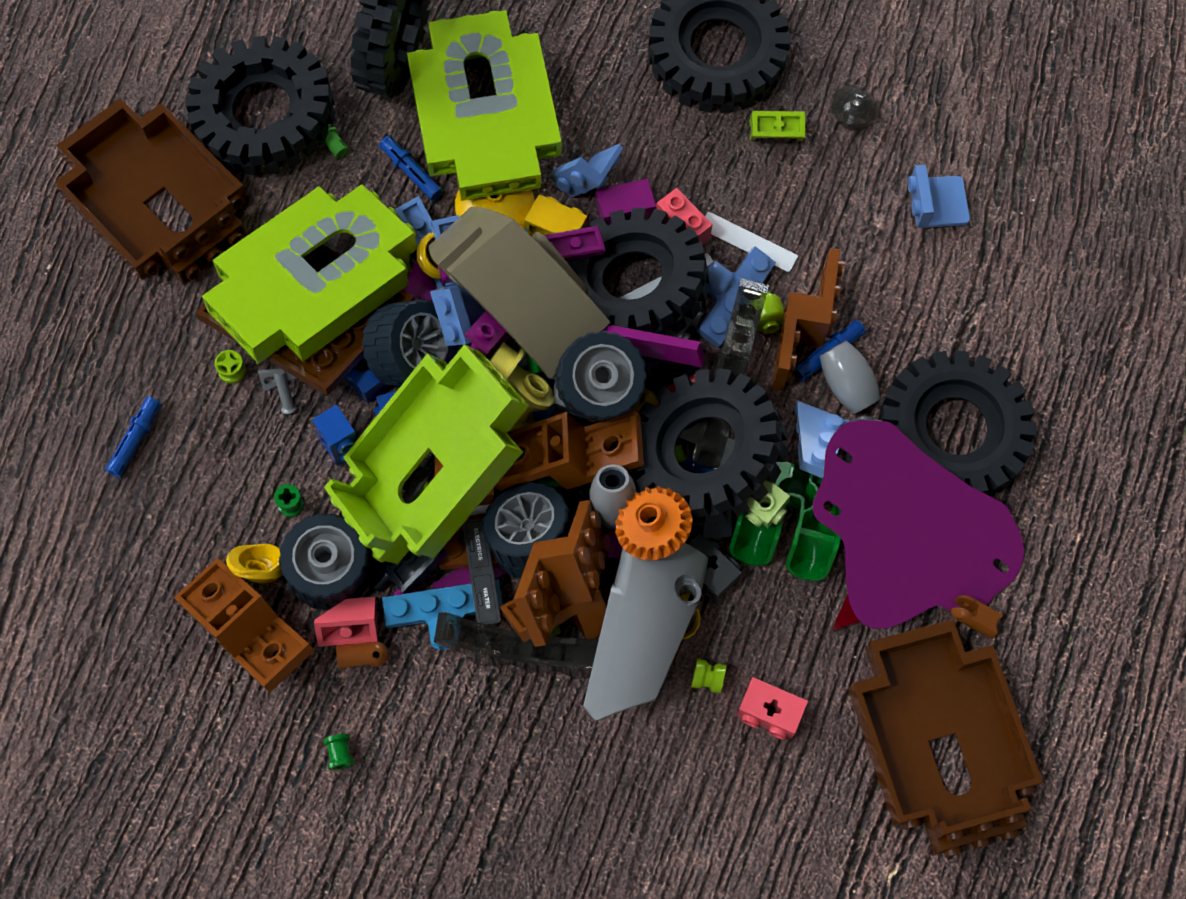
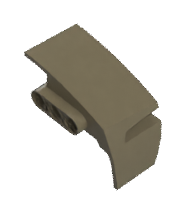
[429,207,610,379]

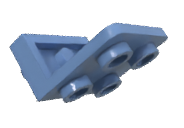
[549,144,623,198]
[908,165,970,228]
[430,283,487,346]

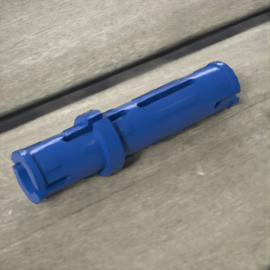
[379,135,443,201]
[794,319,866,382]
[104,396,163,478]

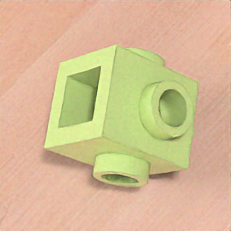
[745,481,790,528]

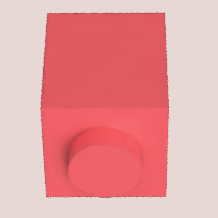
[314,597,378,647]

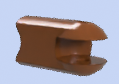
[950,595,1003,638]
[336,641,389,669]

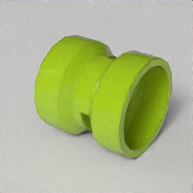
[691,658,727,694]

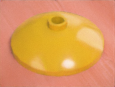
[455,190,535,229]

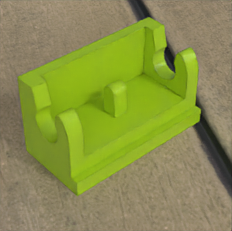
[749,111,805,141]

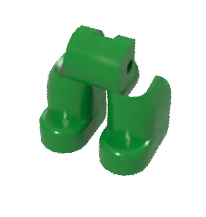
[729,462,841,581]

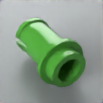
[319,125,350,159]

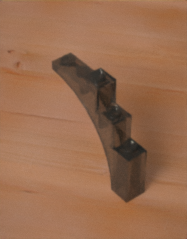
[691,278,769,468]
[434,612,599,679]

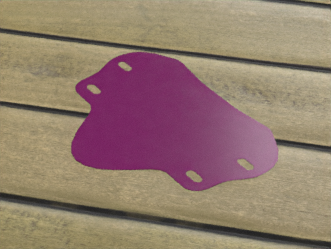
[812,419,1024,629]

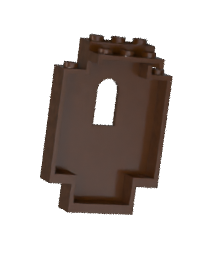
[55,98,247,285]
[848,619,1043,858]

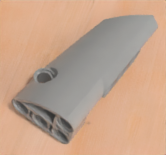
[583,543,708,722]

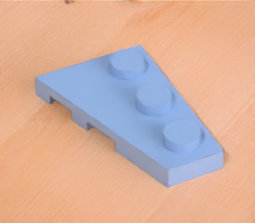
[794,401,849,478]

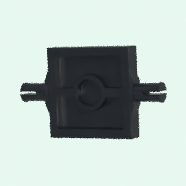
[371,548,448,594]

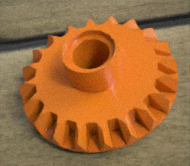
[615,485,692,561]

